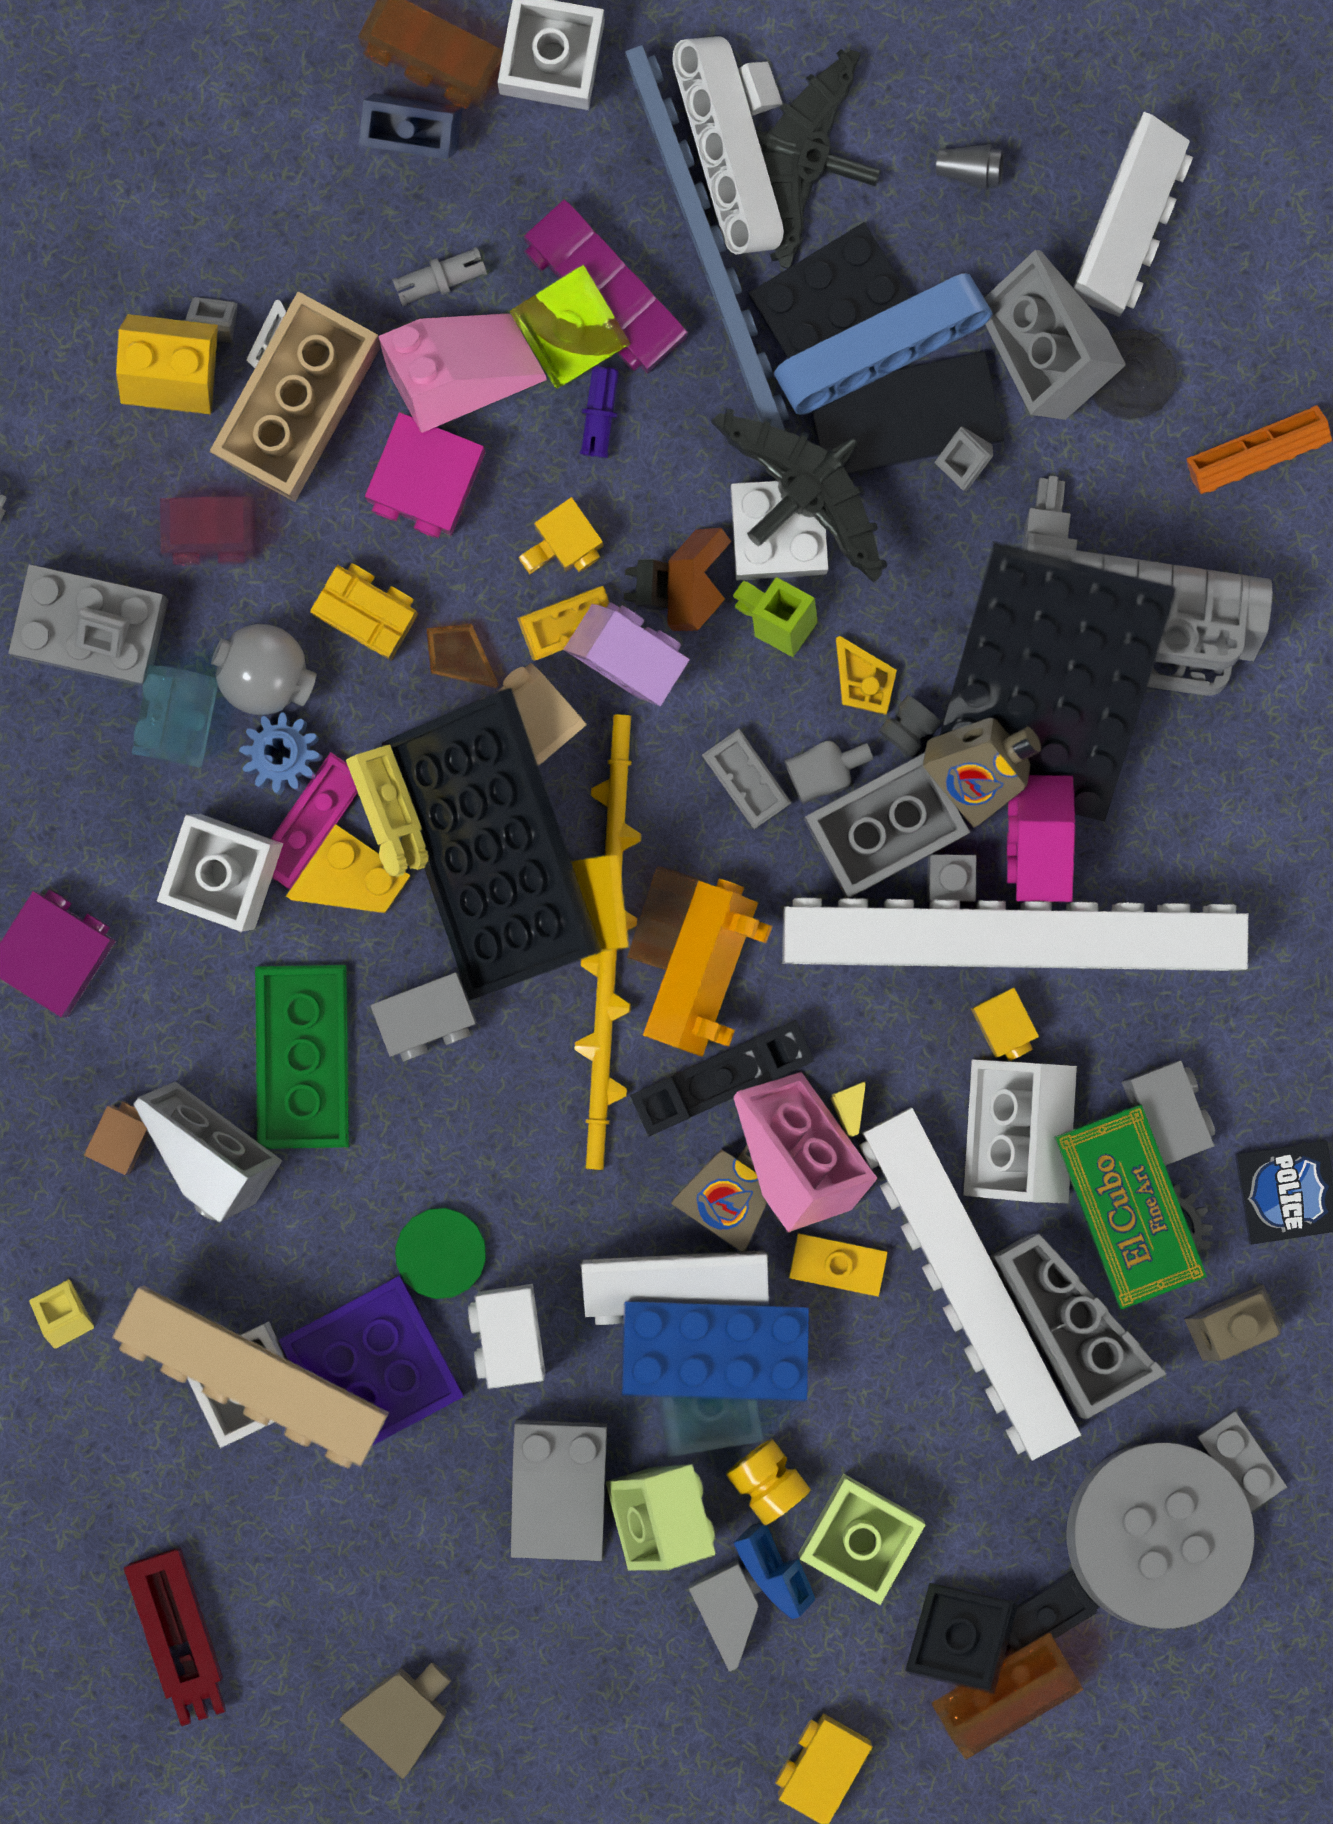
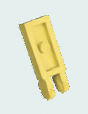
[346,744,429,877]

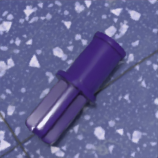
[579,366,619,458]

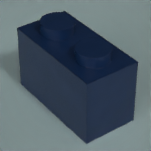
[359,93,463,159]

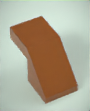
[667,528,731,631]

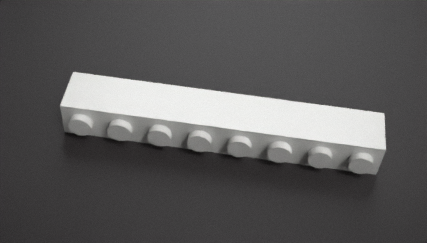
[859,1107,1081,1460]

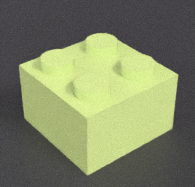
[605,1465,716,1571]
[798,1474,926,1605]

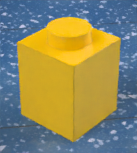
[971,988,1039,1061]

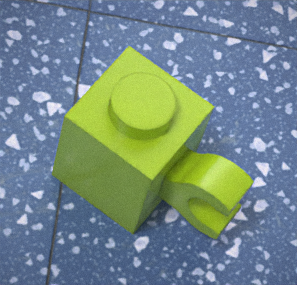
[733,577,818,657]

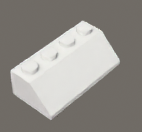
[1073,112,1193,317]
[581,1250,769,1325]

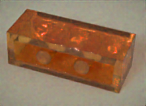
[358,0,503,108]
[931,1632,1084,1759]

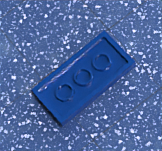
[621,1302,809,1402]

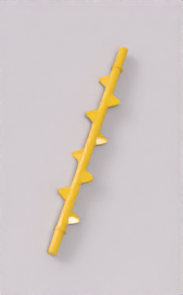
[575,715,642,1170]

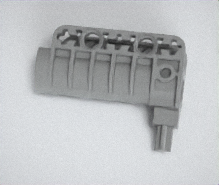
[1022,476,1272,696]

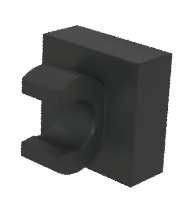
[624,560,668,610]

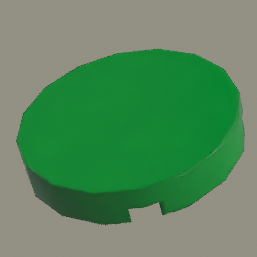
[395,1208,486,1299]

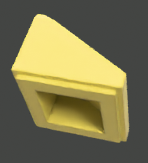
[830,1081,865,1137]
[29,1279,94,1348]

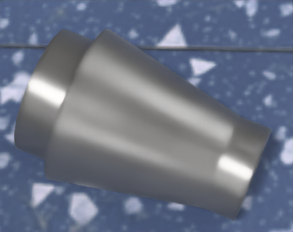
[936,144,1004,190]

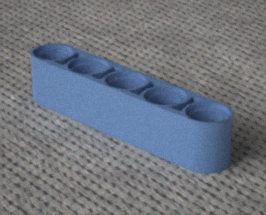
[774,273,993,415]

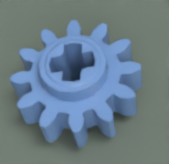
[239,712,323,795]

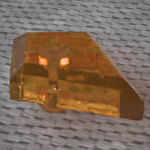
[426,624,499,688]

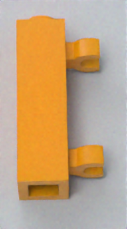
[643,878,772,1057]

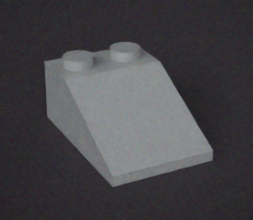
[984,250,1126,420]
[134,1081,282,1222]
[511,1420,607,1561]

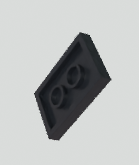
[748,222,911,359]

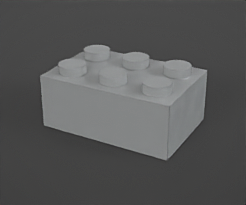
[8,564,169,687]
[804,753,970,899]

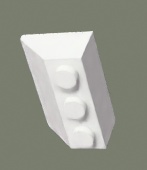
[963,1059,1077,1203]

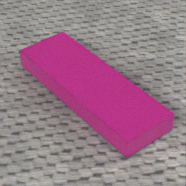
[271,752,358,890]

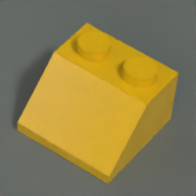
[116,314,218,414]

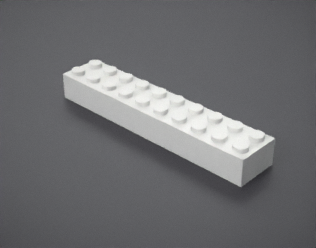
[782,898,1248,971]

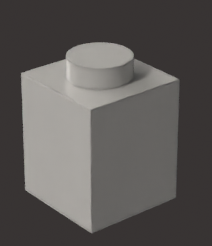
[927,855,976,903]

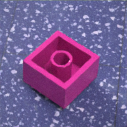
[1007,775,1075,902]

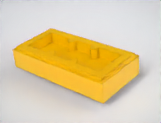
[517,586,610,660]
[789,1233,888,1297]

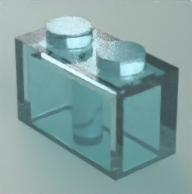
[132,665,218,768]

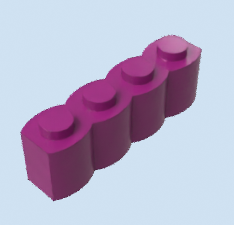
[524,199,688,374]

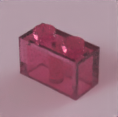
[160,496,256,565]

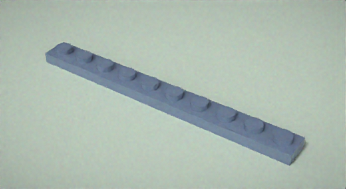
[625,45,789,430]

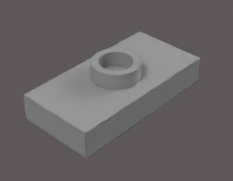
[702,729,791,830]

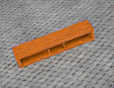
[1186,405,1332,494]

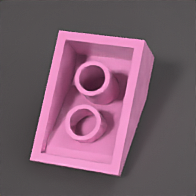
[378,313,547,433]
[733,1072,878,1232]

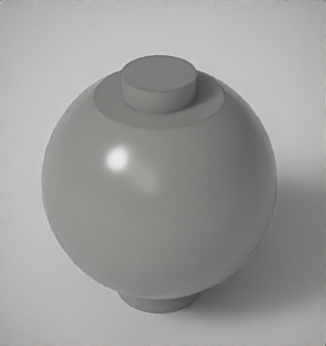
[211,624,317,715]

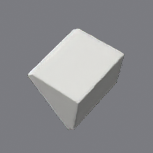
[738,62,783,116]

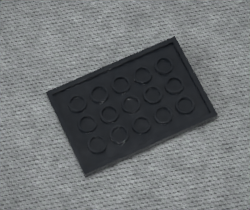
[939,542,1176,822]
[381,688,602,1000]

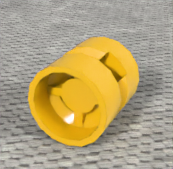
[726,1438,811,1526]

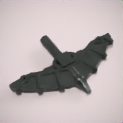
[756,49,881,269]
[711,408,887,583]

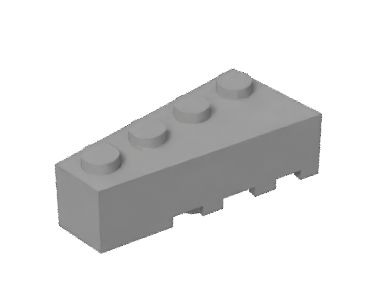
[989,1234,1166,1419]

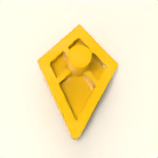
[836,636,897,715]

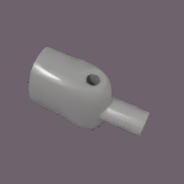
[785,740,873,804]

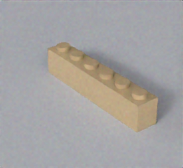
[112,1285,389,1468]

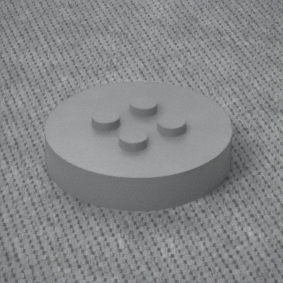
[1066,1443,1254,1629]

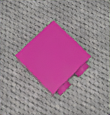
[365,412,486,539]

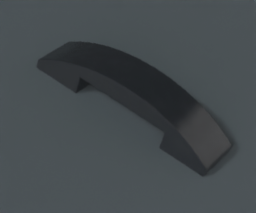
[630,1020,815,1137]

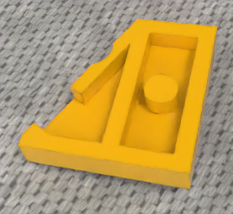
[286,824,411,913]

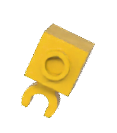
[519,497,604,575]

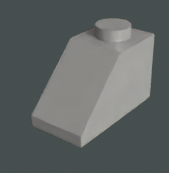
[689,1560,762,1672]

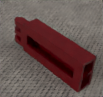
[123,1547,226,1727]

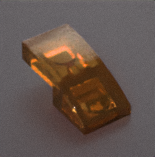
[627,865,700,970]

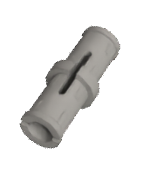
[392,247,487,306]

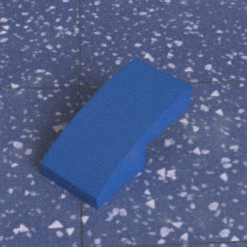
[733,1522,816,1619]

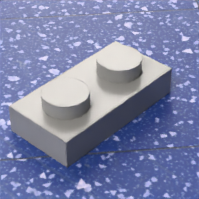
[1196,1410,1287,1512]

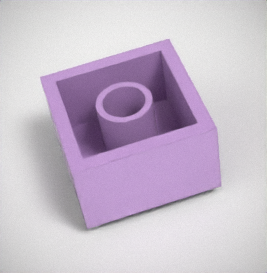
[563,602,690,706]

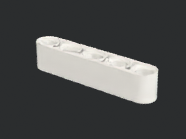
[672,36,784,254]

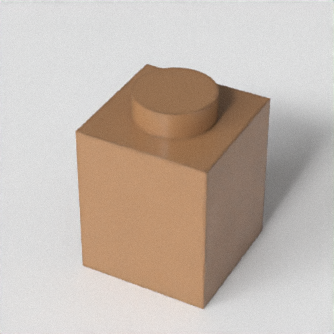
[84,1101,150,1175]

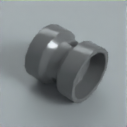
[878,695,942,759]

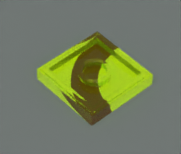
[510,265,631,389]

